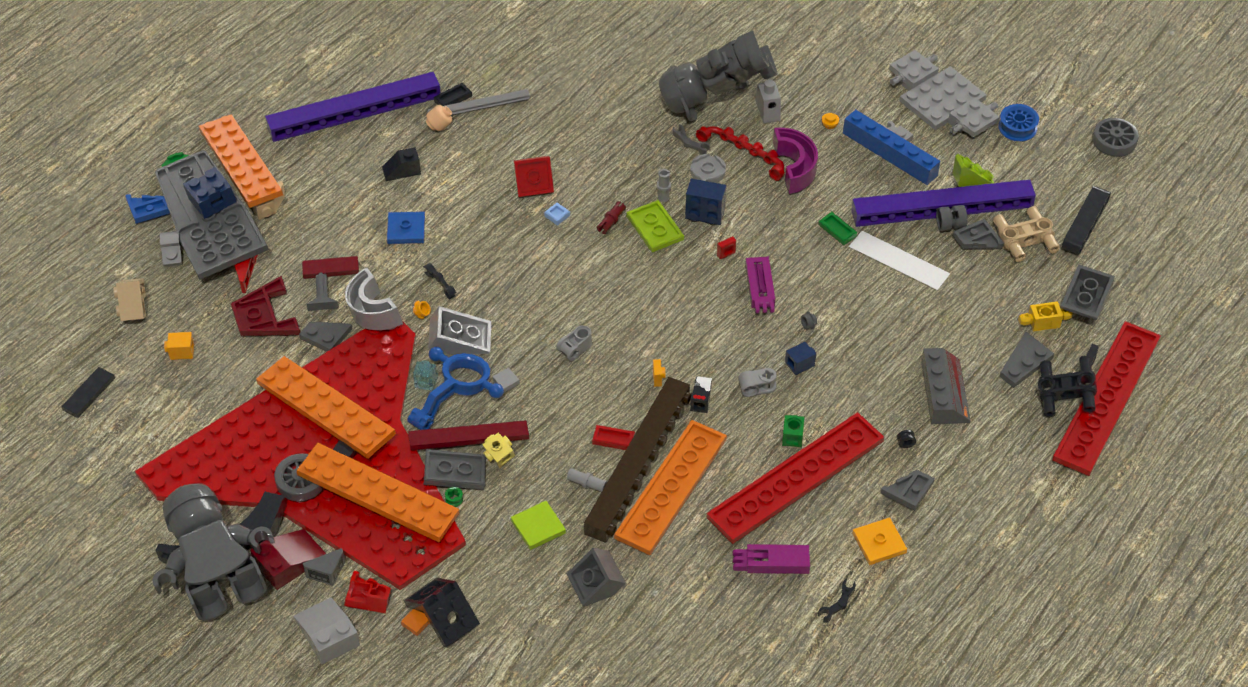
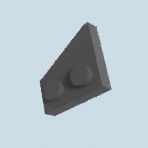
[953,219,1004,249]
[299,322,352,352]
[881,470,935,511]

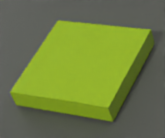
[511,501,566,550]

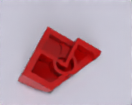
[344,571,391,614]

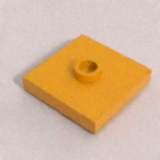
[852,517,907,565]

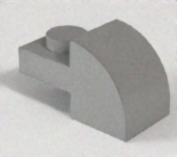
[160,231,183,267]

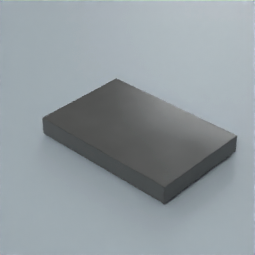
[424,449,486,490]

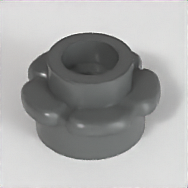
[801,311,817,330]

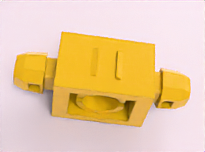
[1018,301,1072,332]

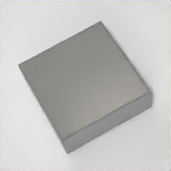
[492,367,520,393]

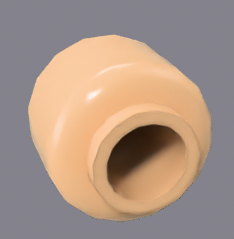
[426,105,452,131]

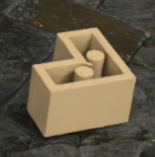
[114,278,146,321]

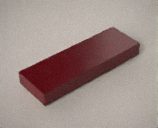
[302,256,359,279]

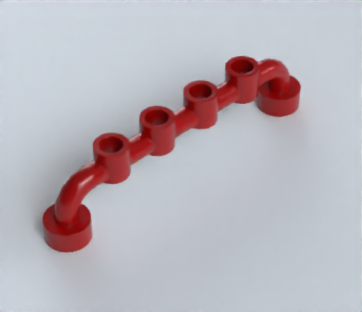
[696,126,785,181]

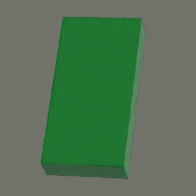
[818,211,857,246]

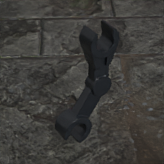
[423,263,456,300]
[818,579,856,623]

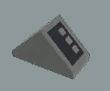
[303,548,345,586]

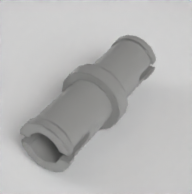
[657,169,671,202]
[567,468,608,492]

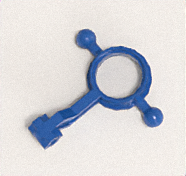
[407,346,504,430]

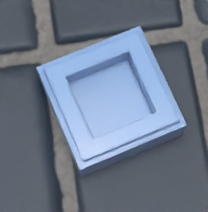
[544,203,570,226]

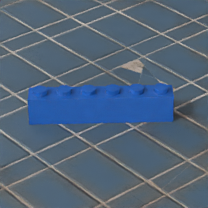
[843,109,940,185]

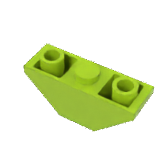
[952,154,994,187]

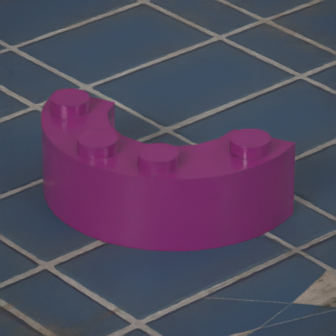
[773,127,818,194]

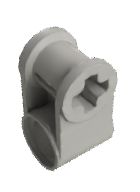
[556,325,592,361]
[738,368,776,397]

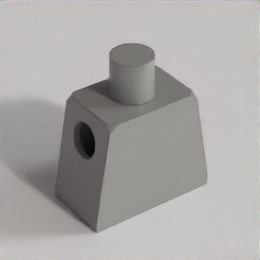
[755,79,781,124]

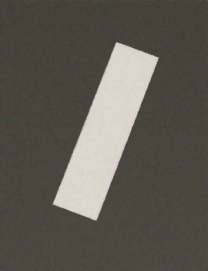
[849,231,950,290]

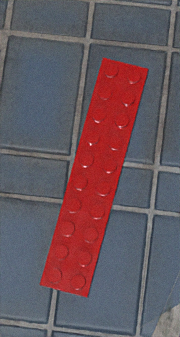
[1052,321,1161,476]
[706,412,884,544]

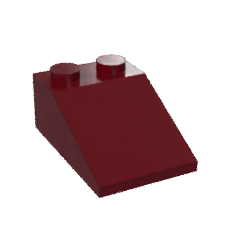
[250,529,326,591]

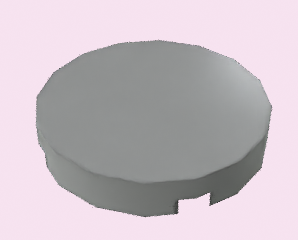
[690,154,726,183]

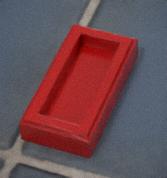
[592,425,635,450]

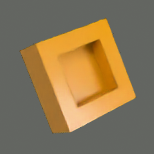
[653,359,666,387]

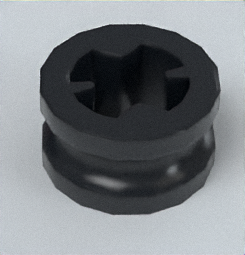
[897,430,916,448]

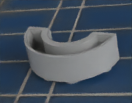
[345,267,403,330]

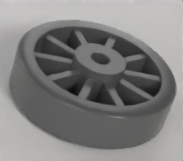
[1093,118,1139,156]
[274,454,323,501]

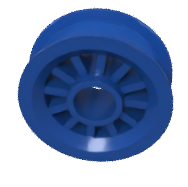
[998,104,1039,141]

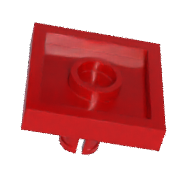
[513,156,554,197]

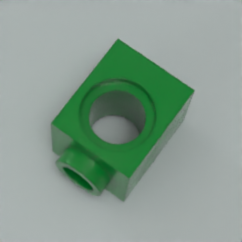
[782,415,805,447]

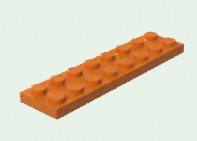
[199,114,283,208]
[256,356,396,459]
[614,420,727,555]
[297,443,459,542]

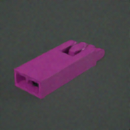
[745,256,775,314]
[732,544,810,574]

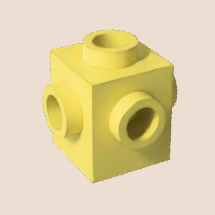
[483,432,515,468]

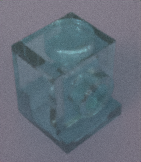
[413,360,438,391]

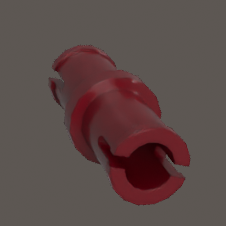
[597,201,626,234]

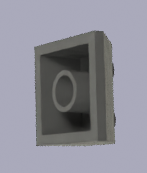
[566,547,626,606]

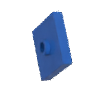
[387,212,425,244]

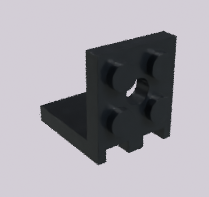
[403,578,480,647]

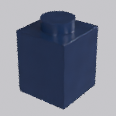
[785,342,816,375]

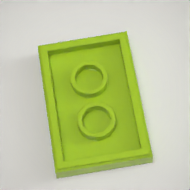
[626,200,684,252]

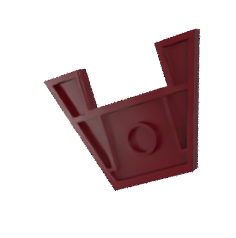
[231,276,300,336]

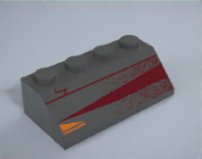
[921,348,971,424]

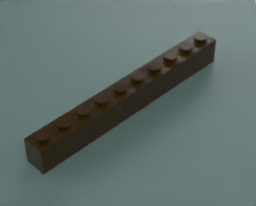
[584,377,692,543]

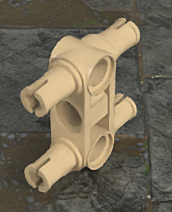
[993,206,1060,262]

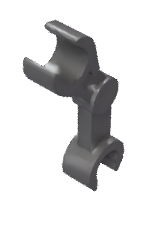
[672,124,710,155]

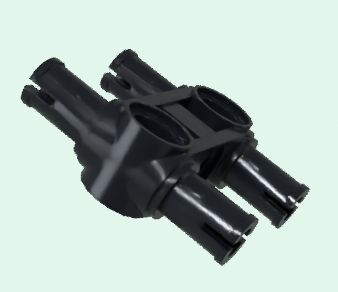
[1038,356,1097,417]

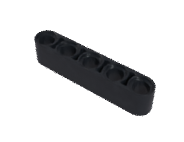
[1061,186,1111,255]

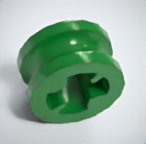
[445,487,463,507]

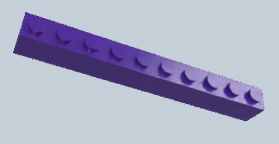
[265,71,441,142]
[851,180,1036,227]

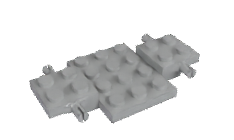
[889,50,999,137]

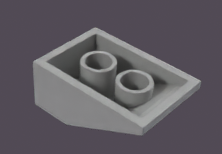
[428,306,491,354]
[293,598,360,665]

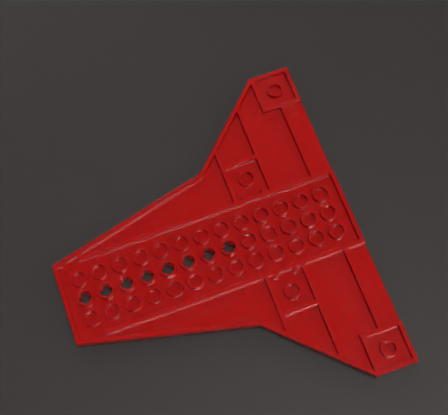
[135,321,466,590]

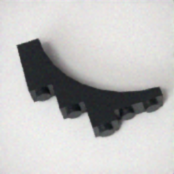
[155,492,287,564]

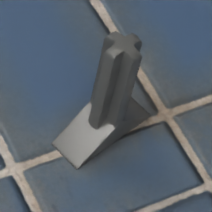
[307,273,339,311]

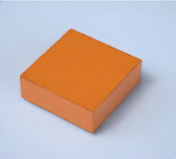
[401,609,430,636]

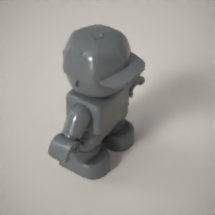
[659,30,778,121]
[153,483,275,621]

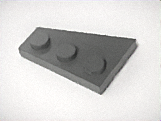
[1000,332,1054,388]

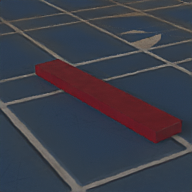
[408,420,529,450]

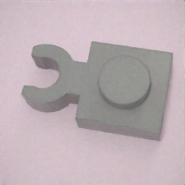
[882,121,913,142]

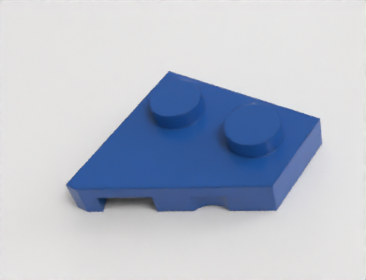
[125,194,170,224]

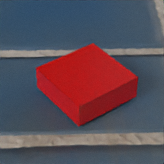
[717,236,736,260]

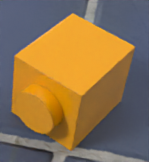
[164,332,194,360]

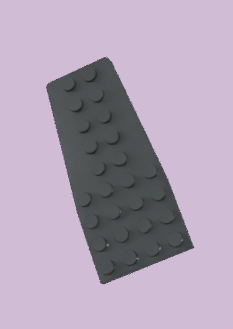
[155,150,269,280]

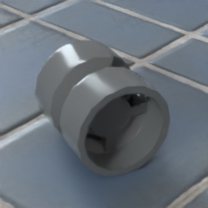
[936,205,967,231]

